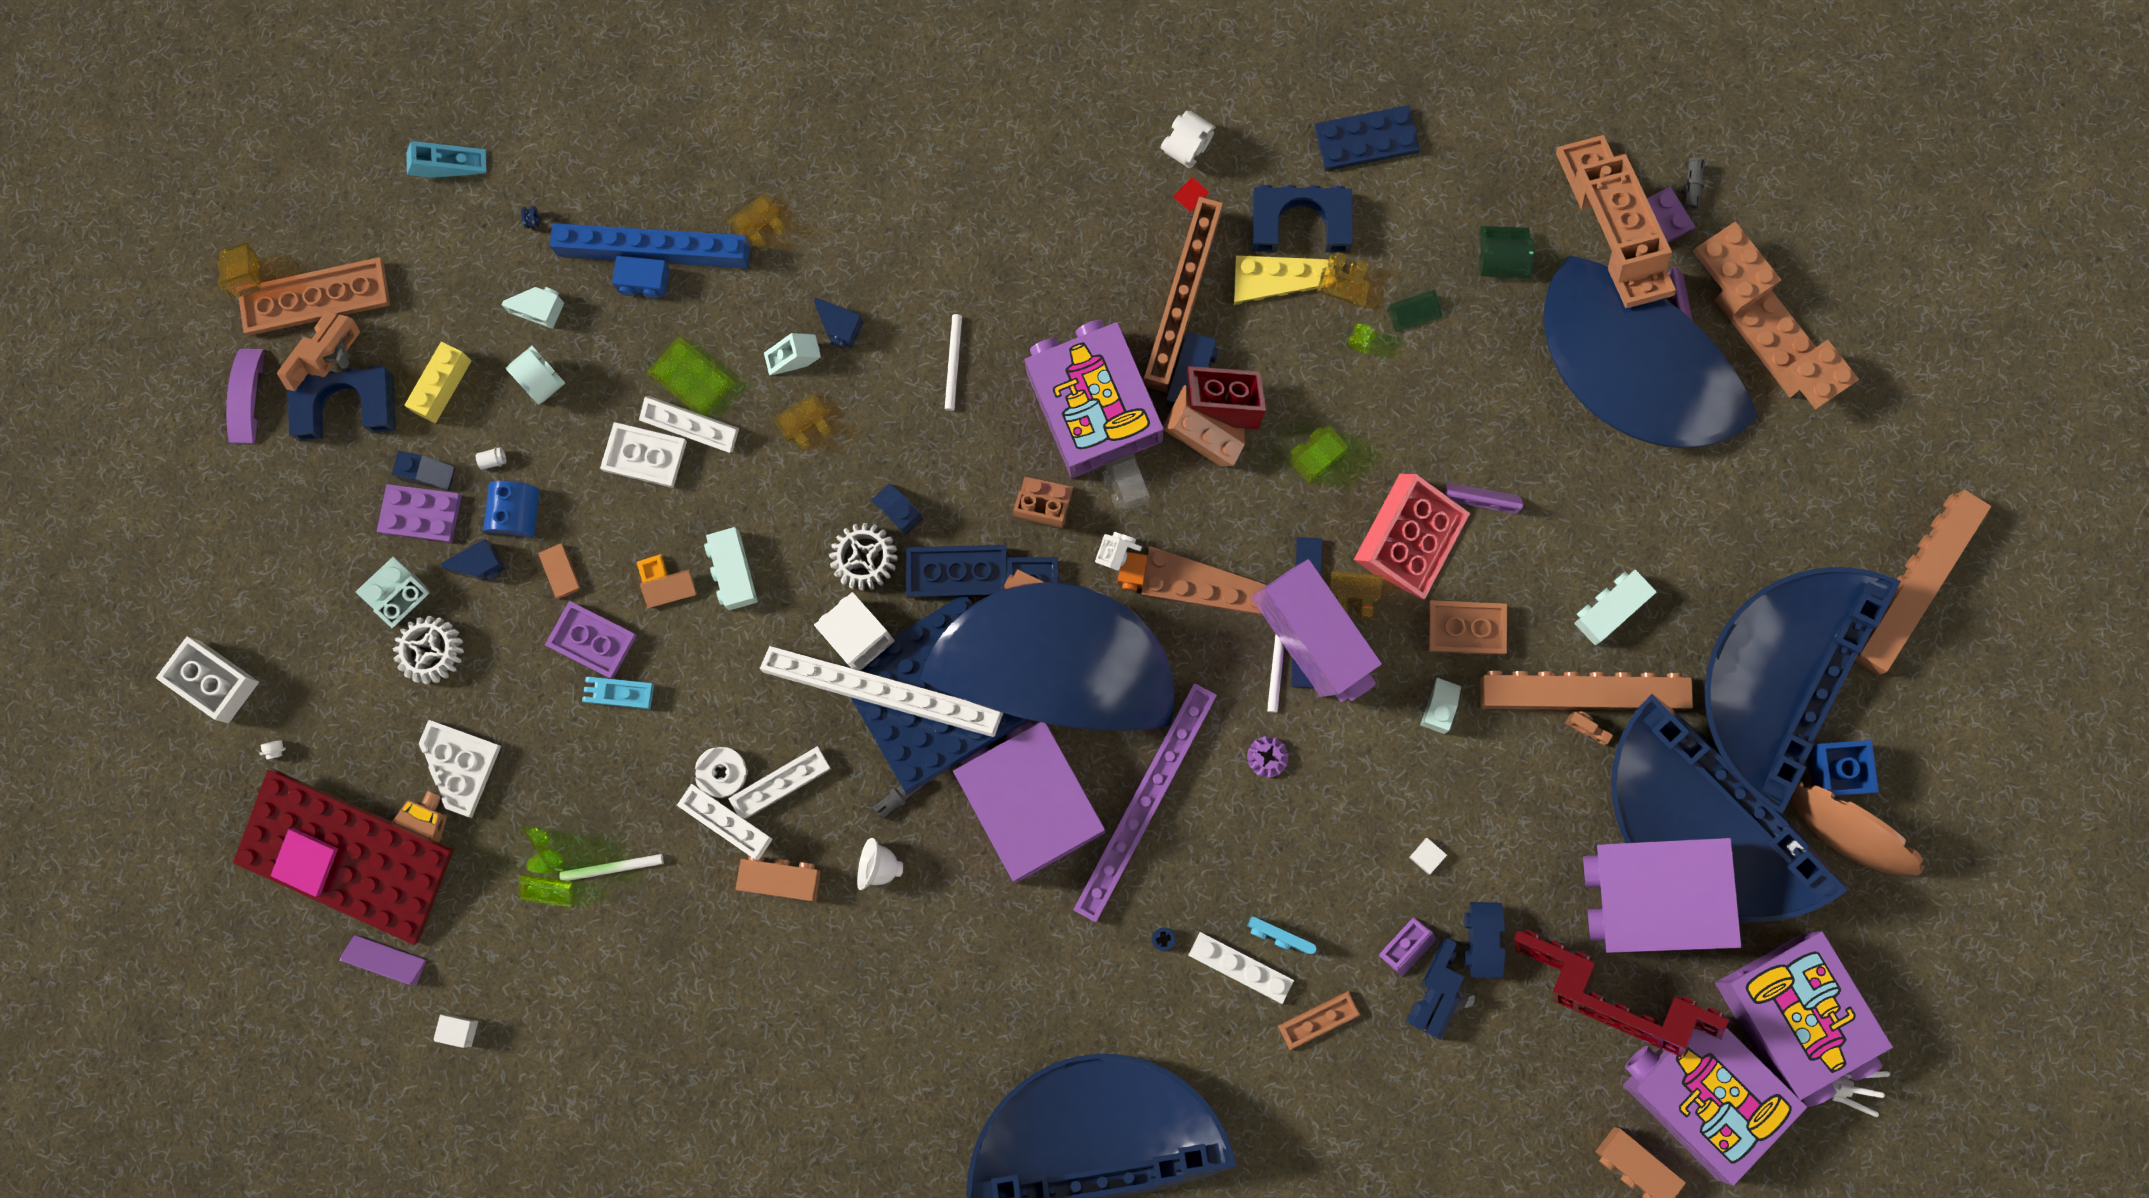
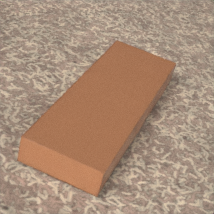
[1278,991,1360,1050]

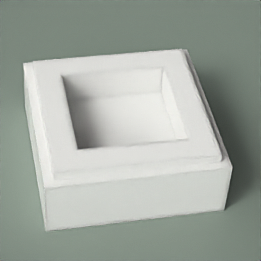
[1409,838,1446,875]

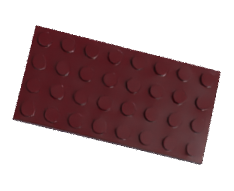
[233,768,454,945]

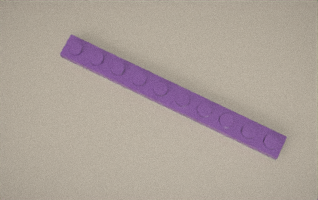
[1073,683,1217,922]

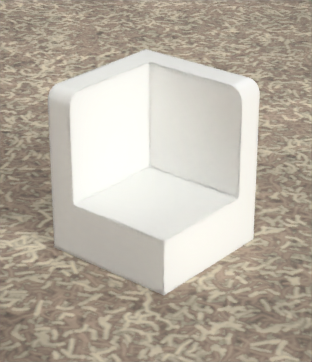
[434,1014,478,1048]

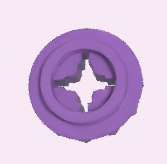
[1247,736,1289,777]

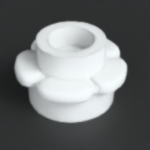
[259,740,286,759]

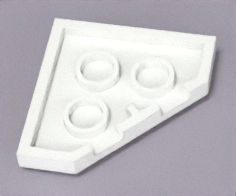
[419,720,501,818]

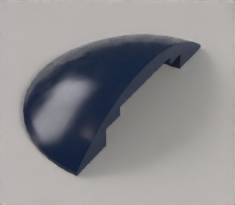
[1543,255,1758,448]
[1705,567,1901,814]
[920,582,1174,730]
[1611,694,1848,922]
[966,1054,1236,1198]

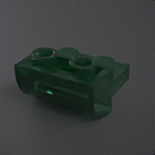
[1479,226,1534,278]

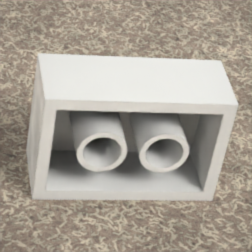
[156,636,259,723]

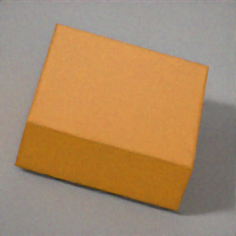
[637,554,668,582]

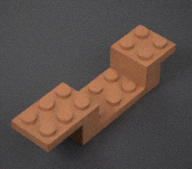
[1556,135,1676,308]
[1693,221,1859,410]

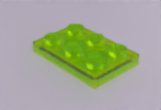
[647,336,735,416]

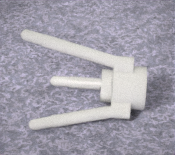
[1832,1071,1890,1117]

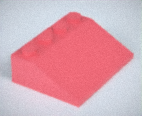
[1354,474,1470,600]

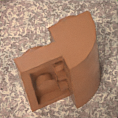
[1013,477,1073,528]

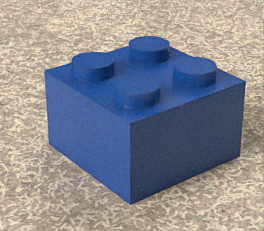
[1809,740,1879,796]

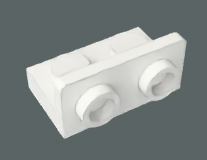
[1095,532,1142,571]

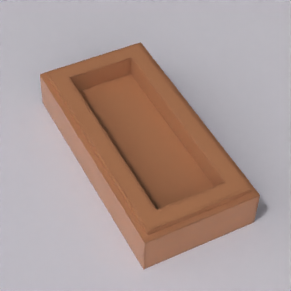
[538,543,581,599]
[640,570,697,608]

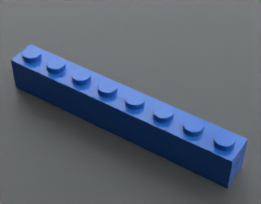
[550,223,751,268]

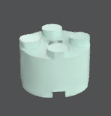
[506,346,565,405]

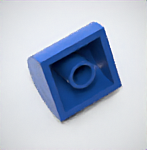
[483,481,540,537]

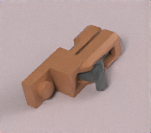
[277,312,360,391]

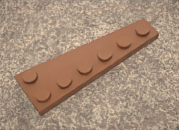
[1141,547,1267,616]

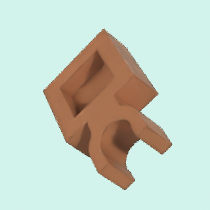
[1565,711,1613,746]

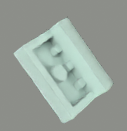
[356,556,430,628]

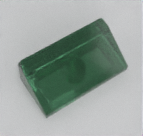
[1387,290,1442,332]

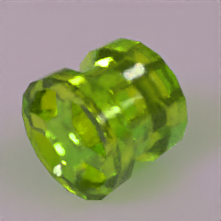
[1347,324,1378,353]

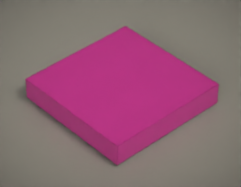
[271,828,338,897]

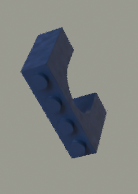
[1252,185,1352,253]
[288,365,396,441]

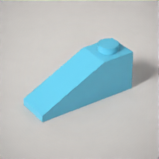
[406,141,486,178]

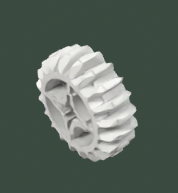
[829,523,898,591]
[392,616,464,684]

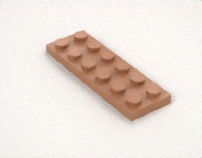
[237,257,390,336]

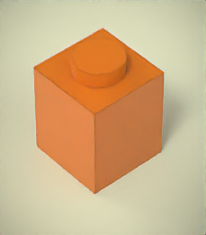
[1118,552,1147,592]

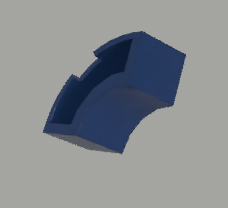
[1464,902,1505,978]

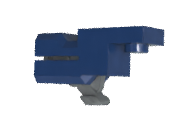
[1405,938,1476,1040]

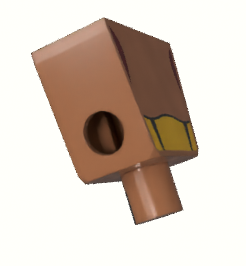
[392,791,447,843]

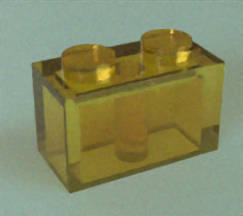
[217,242,261,299]

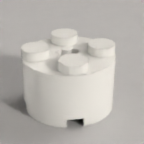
[1161,110,1216,169]

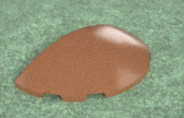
[1790,781,1925,876]

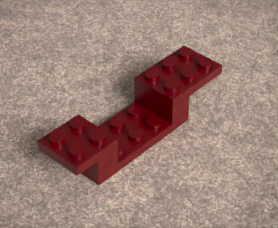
[1514,930,1729,1058]

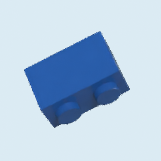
[612,256,670,298]

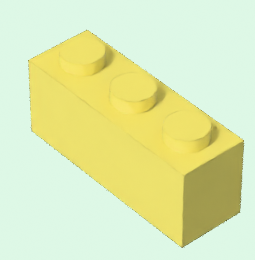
[404,342,472,424]

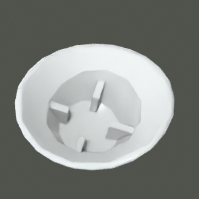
[857,838,903,890]

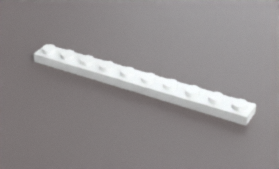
[760,646,1003,737]

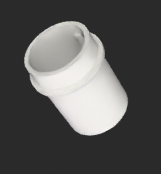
[476,447,506,470]

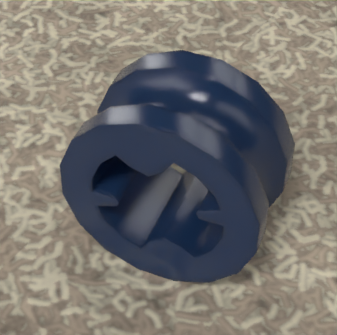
[521,206,539,229]
[1152,928,1175,951]

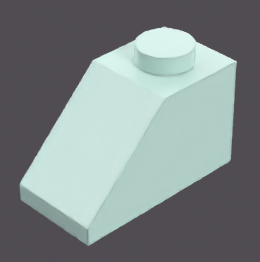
[502,287,564,329]
[764,333,821,375]
[1420,678,1461,734]

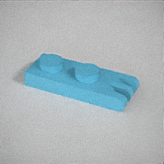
[582,677,654,710]
[1247,916,1316,954]

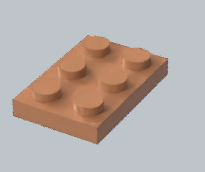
[1428,600,1507,655]

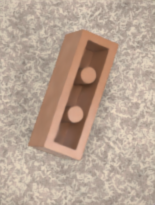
[735,856,821,902]
[1595,1127,1685,1198]

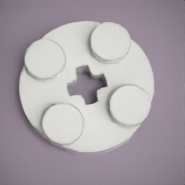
[695,747,748,799]

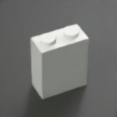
[814,592,895,671]

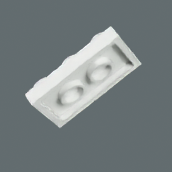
[600,422,687,488]

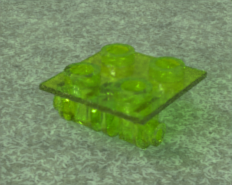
[521,825,565,874]

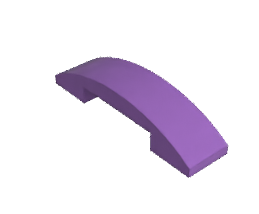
[226,349,265,444]

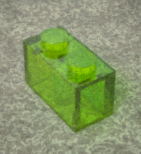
[1289,425,1349,484]

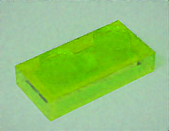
[519,874,574,907]

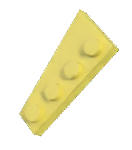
[1234,256,1334,305]

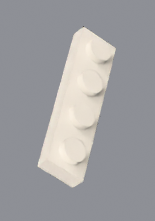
[639,396,739,453]
[728,746,831,820]
[677,784,773,860]
[1188,932,1294,1004]

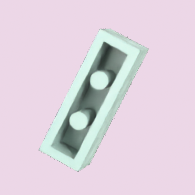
[704,527,758,611]
[1574,570,1656,645]

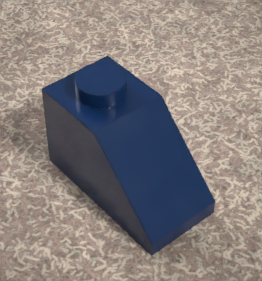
[814,298,863,349]
[392,451,456,491]
[871,484,923,535]
[440,539,506,581]

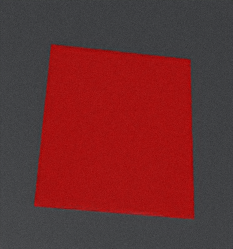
[1173,177,1210,212]

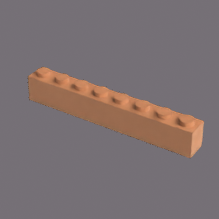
[1144,197,1223,393]
[1855,489,1991,676]
[1480,671,1693,711]

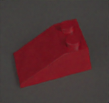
[1187,366,1266,429]

